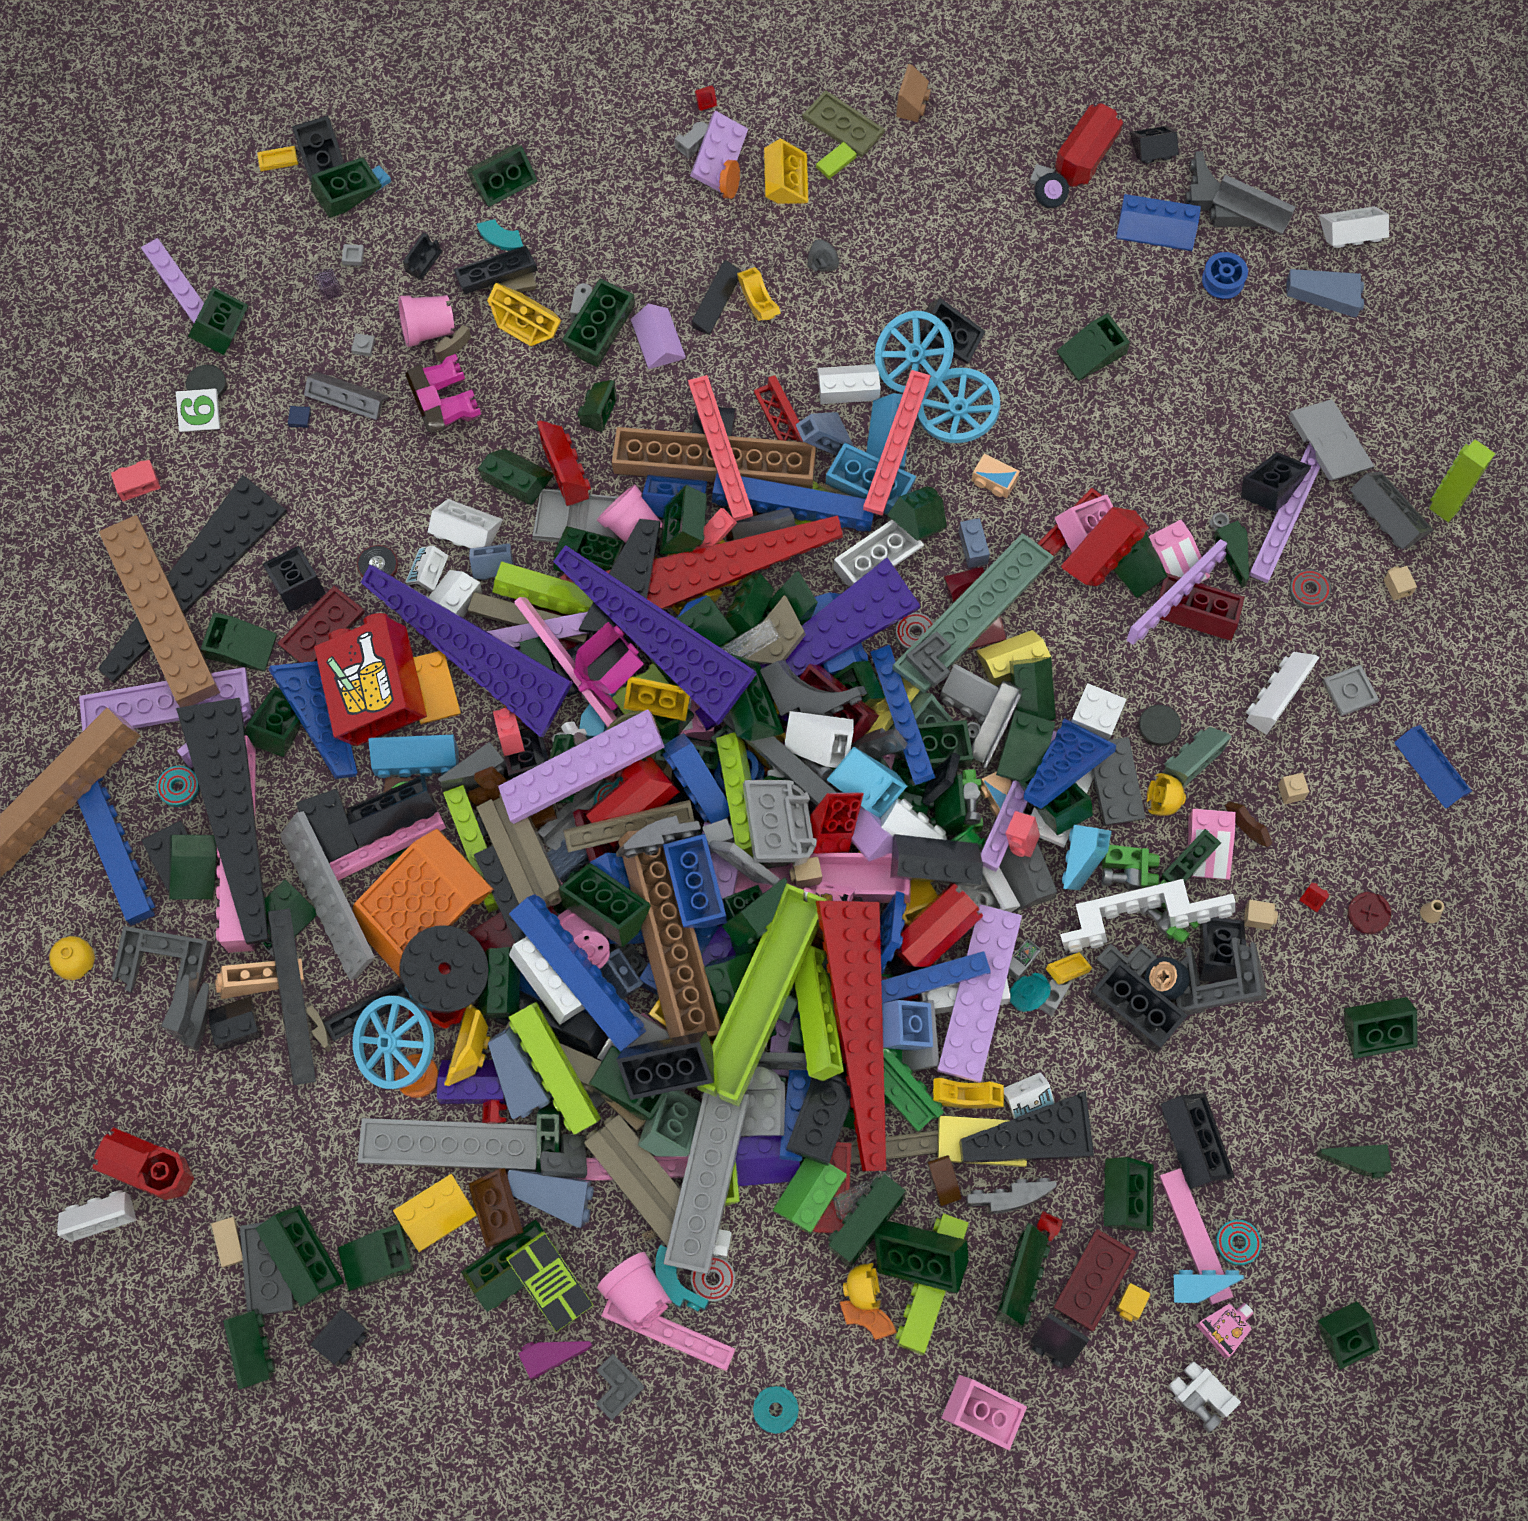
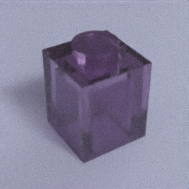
[314,268,343,302]

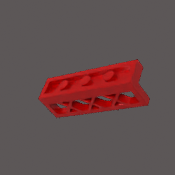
[754,375,803,442]

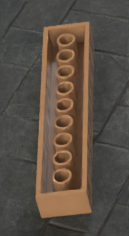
[612,427,817,489]
[99,515,220,707]
[0,708,141,878]
[618,830,720,1042]

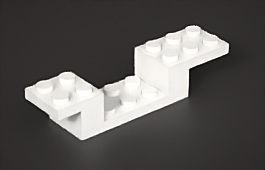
[1031,683,1126,848]
[1060,879,1235,953]

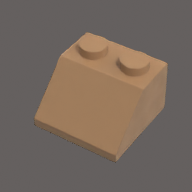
[896,64,931,122]

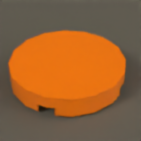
[719,159,740,199]
[395,1054,439,1098]

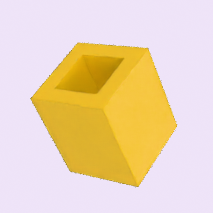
[1116,1283,1151,1322]

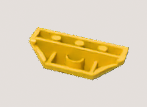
[487,283,562,346]
[444,1004,490,1086]

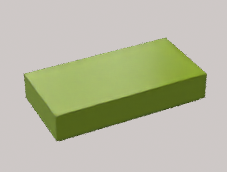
[816,142,857,179]

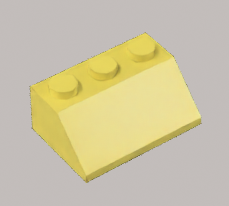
[976,630,1052,686]

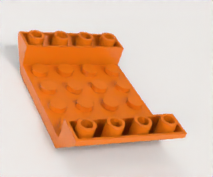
[352,829,494,977]

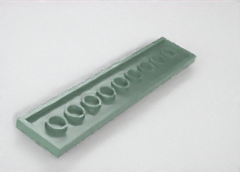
[892,533,1054,694]

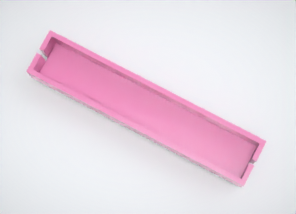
[734,853,911,903]

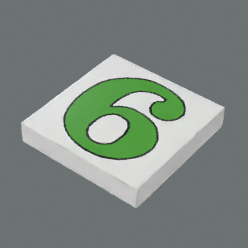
[176,389,220,432]

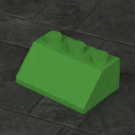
[773,1158,847,1235]

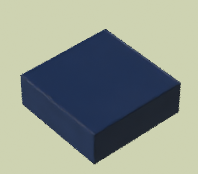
[287,406,311,428]

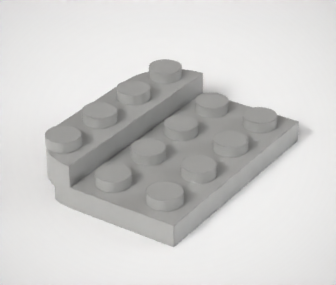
[743,780,816,866]
[701,1067,785,1137]

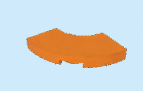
[840,1300,897,1340]

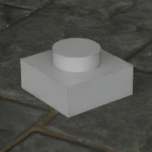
[1030,164,1054,185]
[342,244,364,266]
[351,333,376,357]

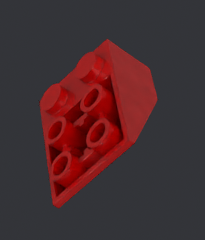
[810,792,864,854]

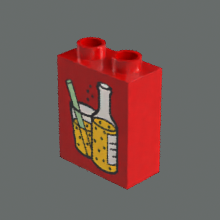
[314,613,427,746]

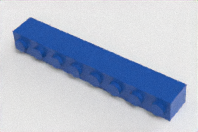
[712,473,874,531]
[77,777,156,926]
[509,894,646,1052]

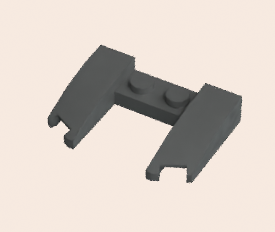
[112,926,212,998]
[1176,937,1267,1015]
[161,970,210,1051]

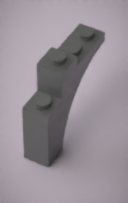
[1185,151,1260,227]
[760,660,867,717]

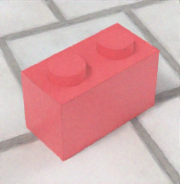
[111,460,161,502]
[493,708,525,756]
[1006,811,1040,857]

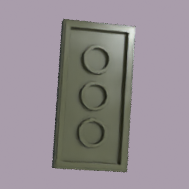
[802,90,885,158]

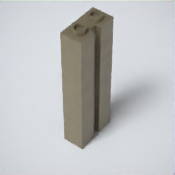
[477,794,561,908]
[584,1114,681,1247]

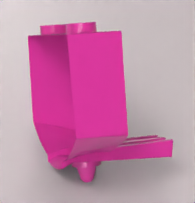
[573,622,644,711]

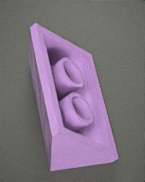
[631,304,686,369]
[852,806,893,861]

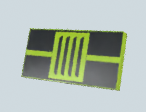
[506,1231,594,1332]

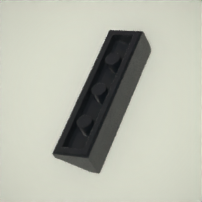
[692,260,742,335]
[323,979,412,1041]

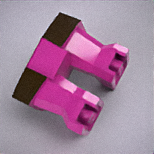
[405,354,481,434]

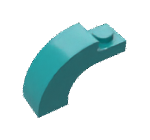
[655,1244,709,1312]

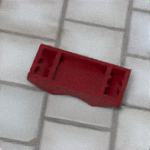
[943,567,1006,650]

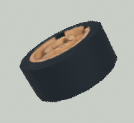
[1145,957,1189,1000]

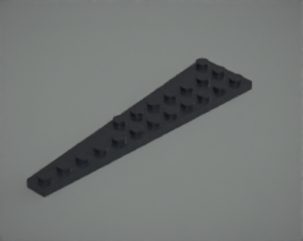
[98,475,287,683]
[176,697,269,945]

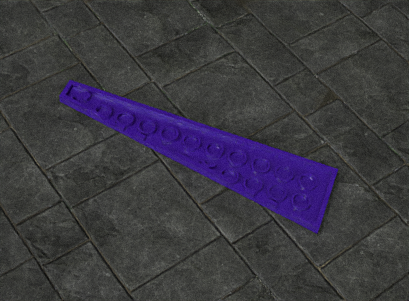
[553,545,757,725]
[695,557,920,731]
[360,564,573,738]

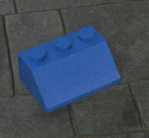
[642,475,707,517]

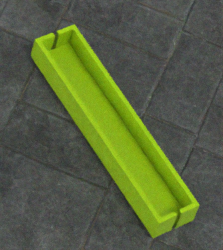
[697,883,827,1107]

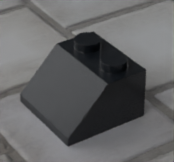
[1130,126,1179,163]
[209,996,263,1051]
[310,1308,369,1367]

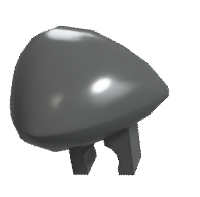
[807,239,839,272]

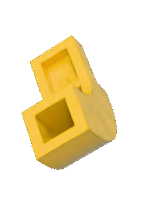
[737,267,781,321]
[933,1078,1004,1109]

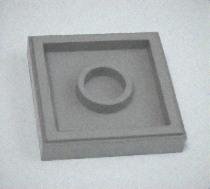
[1322,665,1379,716]

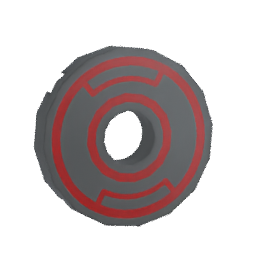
[1289,569,1331,609]

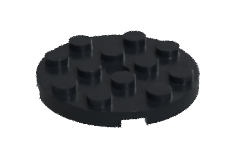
[399,925,488,1014]

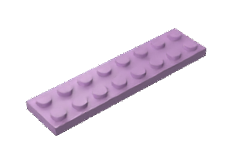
[79,667,251,731]
[498,709,665,824]
[937,904,1022,1083]

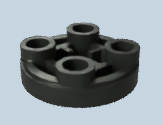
[186,364,227,398]
[1139,704,1181,746]

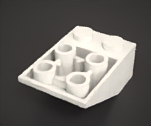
[784,711,853,768]

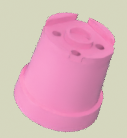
[398,295,454,347]
[596,484,663,543]
[558,909,610,969]
[597,1252,672,1330]

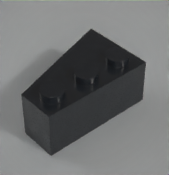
[540,1003,609,1061]

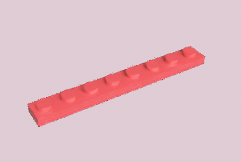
[863,370,931,516]
[688,375,753,521]

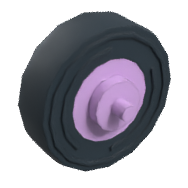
[1034,173,1069,208]

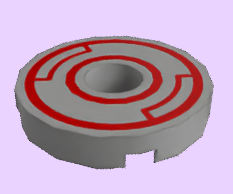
[895,613,934,650]
[690,1256,736,1302]

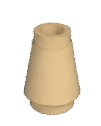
[1420,900,1444,923]

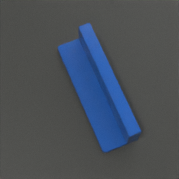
[1395,725,1472,808]

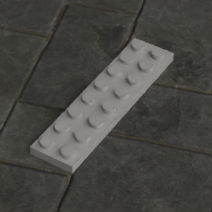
[280,811,375,980]
[664,1092,750,1275]
[358,1118,537,1171]

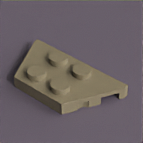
[737,595,806,665]

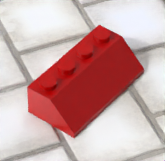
[537,421,591,506]
[1061,507,1149,586]

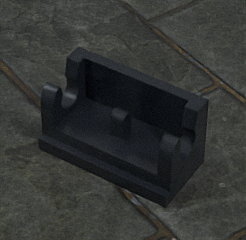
[403,232,443,280]

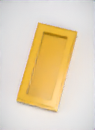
[257,146,298,171]
[1046,952,1092,985]

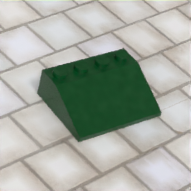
[995,1223,1051,1329]

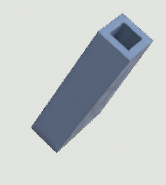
[1287,269,1364,317]
[796,412,854,456]
[488,1027,552,1119]
[508,1169,594,1228]

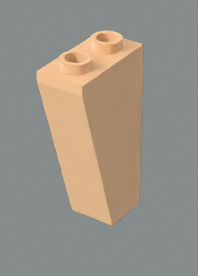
[215,959,304,999]

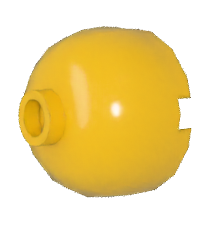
[1147,773,1186,816]
[49,936,95,980]
[843,1263,880,1310]

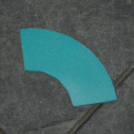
[476,219,523,251]

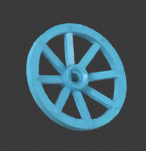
[875,311,954,393]
[918,368,1000,443]
[353,996,434,1089]

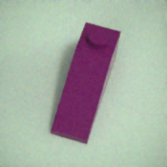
[518,1341,593,1380]

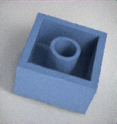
[882,1000,933,1051]

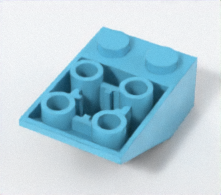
[827,747,907,818]
[1062,825,1111,890]

